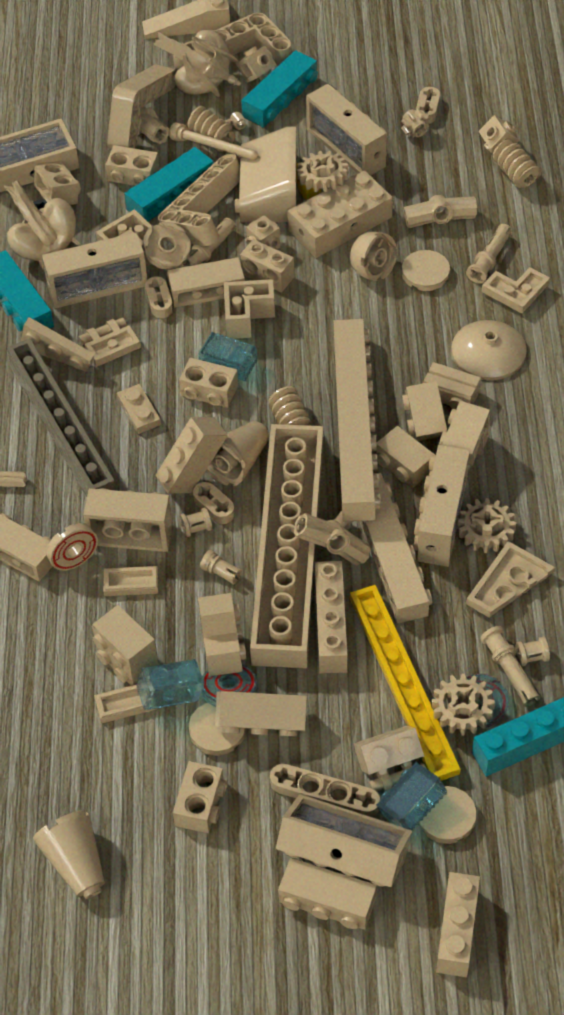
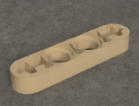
[270,764,380,817]

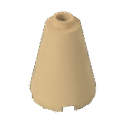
[207,421,269,486]
[33,810,105,899]

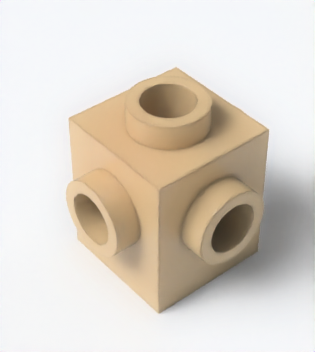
[236,46,276,83]
[478,115,520,153]
[246,215,280,250]

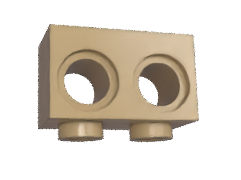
[105,145,160,186]
[34,161,81,205]
[240,239,295,293]
[179,358,238,408]
[173,761,228,833]

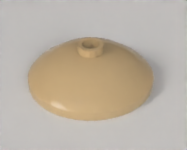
[451,320,527,381]

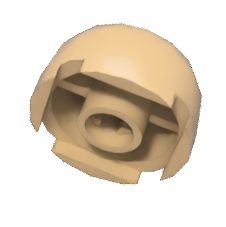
[350,232,397,281]

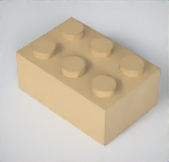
[83,488,173,552]

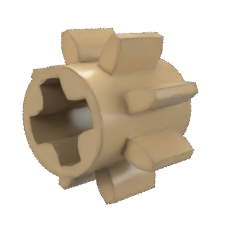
[401,108,430,138]

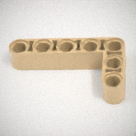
[173,13,291,70]
[107,64,177,150]
[158,154,240,246]

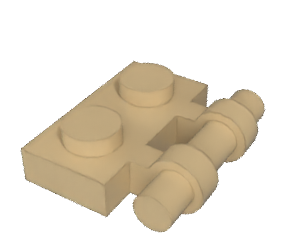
[78,317,141,367]

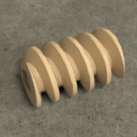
[187,106,235,152]
[493,139,541,188]
[268,386,311,426]

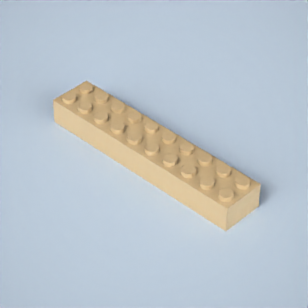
[250,424,323,668]

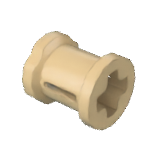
[180,508,212,537]
[515,636,550,667]

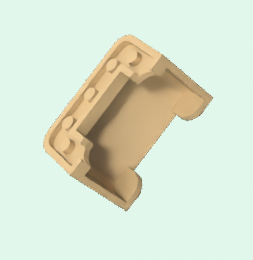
[235,126,297,223]

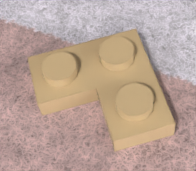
[481,267,550,313]

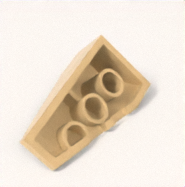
[142,0,230,39]

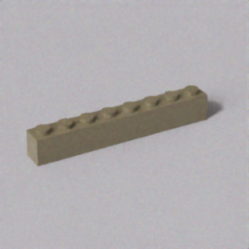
[7,338,116,497]

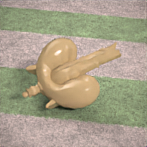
[154,30,241,97]
[4,180,80,270]

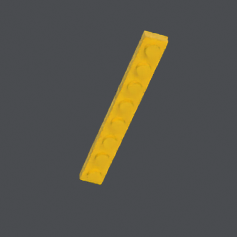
[350,585,461,783]

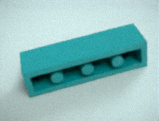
[241,50,318,128]
[124,147,214,222]
[0,250,54,332]
[472,697,564,777]

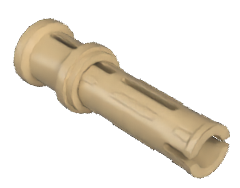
[181,218,236,267]
[466,224,512,284]
[480,626,540,707]

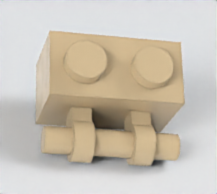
[353,726,427,792]

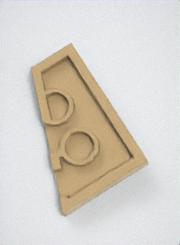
[21,317,95,372]
[466,541,555,618]

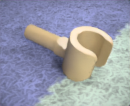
[225,112,246,130]

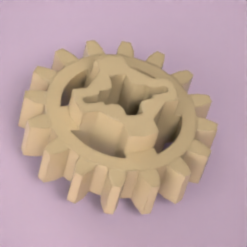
[297,151,349,192]
[457,498,516,553]
[432,674,495,736]

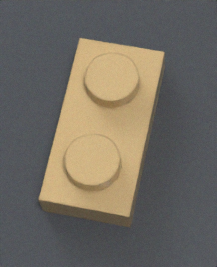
[117,384,161,434]

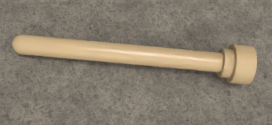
[169,122,258,160]

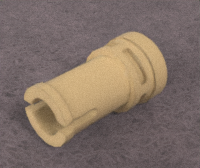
[200,550,242,585]

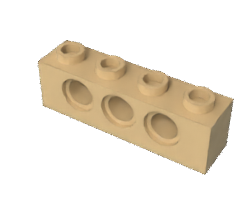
[315,561,347,674]

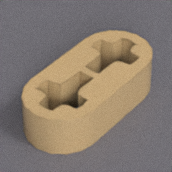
[416,87,440,124]
[145,276,173,318]
[193,482,235,524]

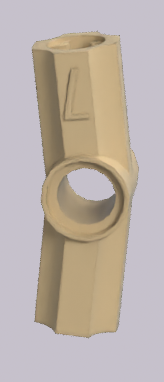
[137,106,170,145]
[403,195,477,228]
[294,513,371,566]

